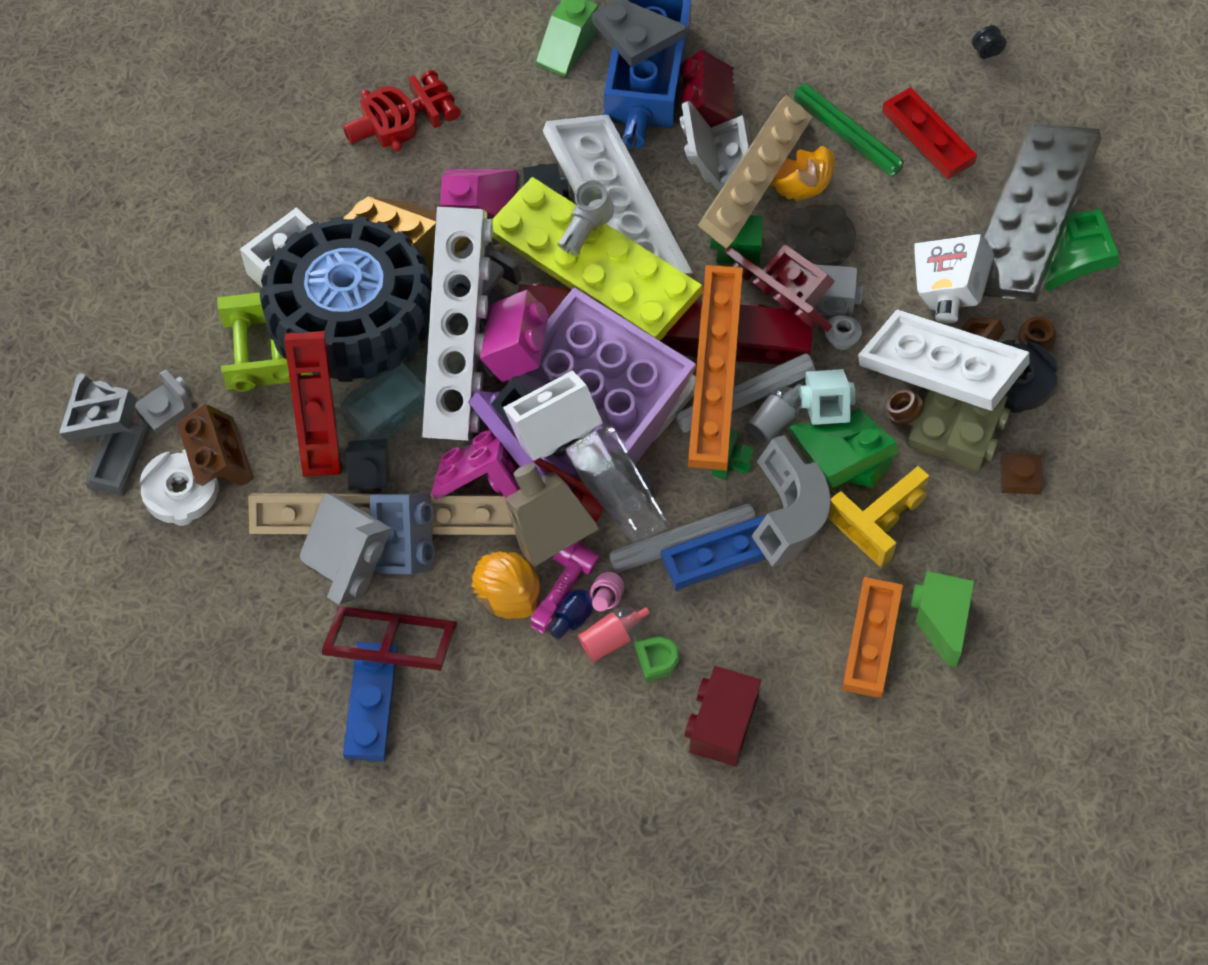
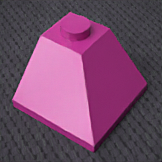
[440,169,517,219]

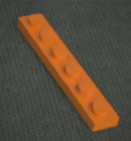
[688,265,743,470]

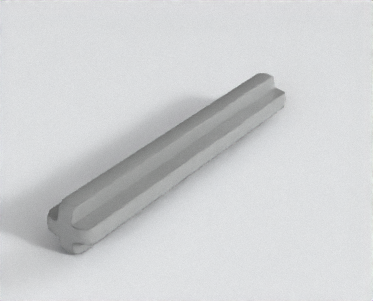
[676,354,815,433]
[609,504,756,573]

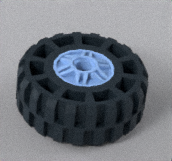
[260,216,432,382]

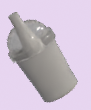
[745,383,802,445]

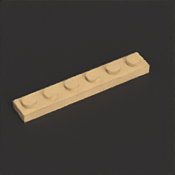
[698,95,813,248]

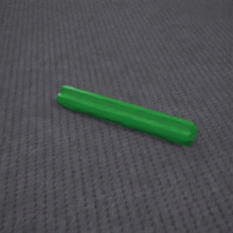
[794,83,904,177]

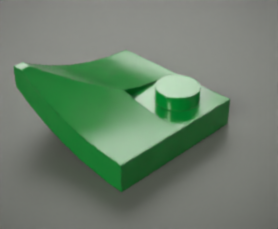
[1029,209,1119,291]
[789,408,899,489]

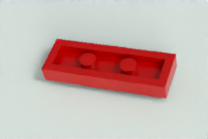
[882,87,977,180]

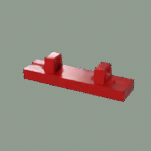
[284,331,341,477]

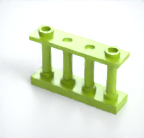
[217,292,313,392]

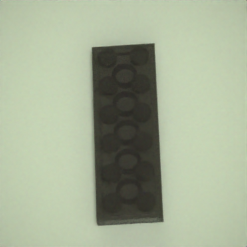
[983,124,1101,302]

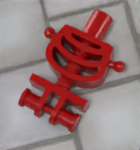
[342,70,461,152]

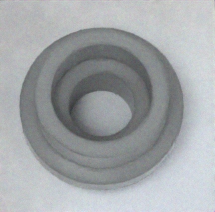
[824,315,862,350]

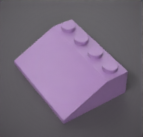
[508,288,696,464]

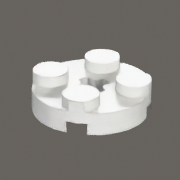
[140,450,220,526]

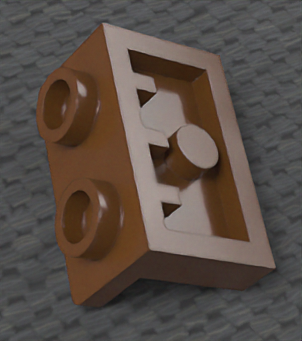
[177,404,254,486]

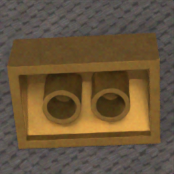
[344,196,470,277]

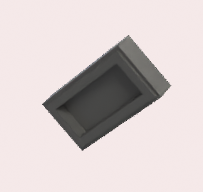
[85,423,150,496]

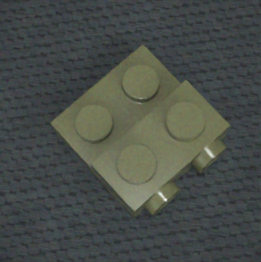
[907,390,1011,471]

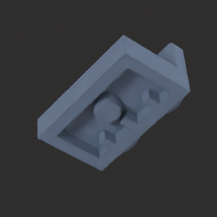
[370,493,435,574]

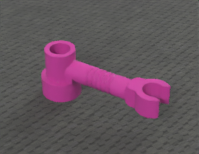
[530,540,601,634]

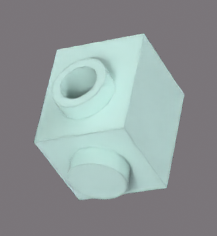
[799,369,855,425]

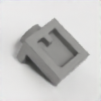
[134,370,193,436]

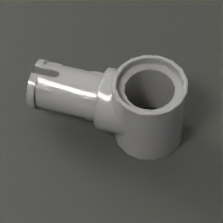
[557,180,614,256]

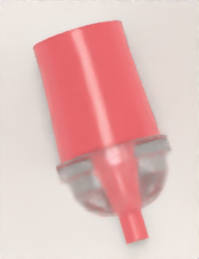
[577,606,650,663]

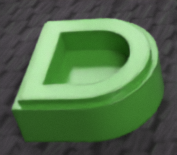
[634,636,679,682]

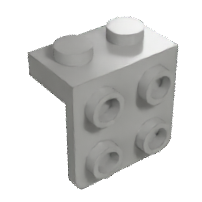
[680,101,752,192]
[300,493,392,605]

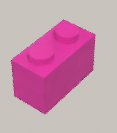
[480,290,548,382]

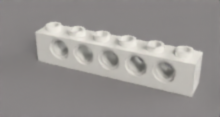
[422,206,493,441]

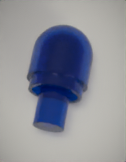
[548,589,594,639]

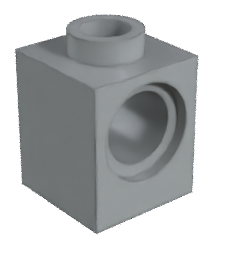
[813,264,863,317]

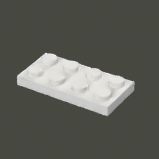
[858,310,1030,411]

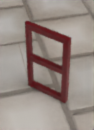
[322,606,457,671]

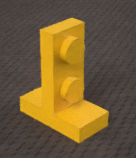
[827,466,929,568]

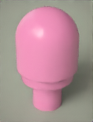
[590,572,625,611]

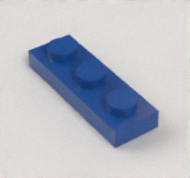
[661,514,767,591]
[343,642,398,761]

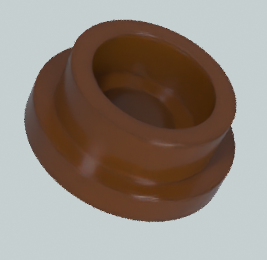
[1018,316,1056,350]
[886,389,924,425]

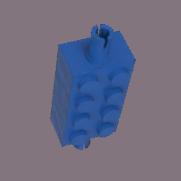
[604,0,692,148]

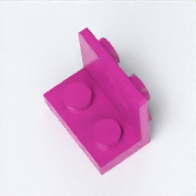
[431,430,520,500]

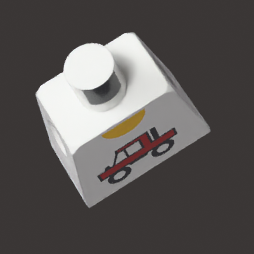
[915,234,994,324]

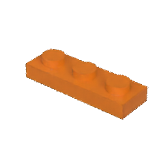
[841,577,903,699]

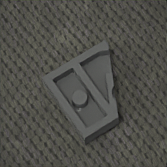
[592,0,687,67]
[59,374,137,442]

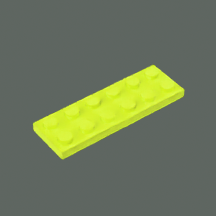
[492,177,703,341]

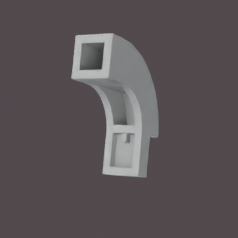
[752,435,830,567]

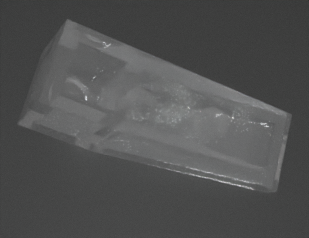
[564,425,669,543]

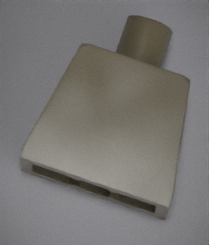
[506,463,599,566]

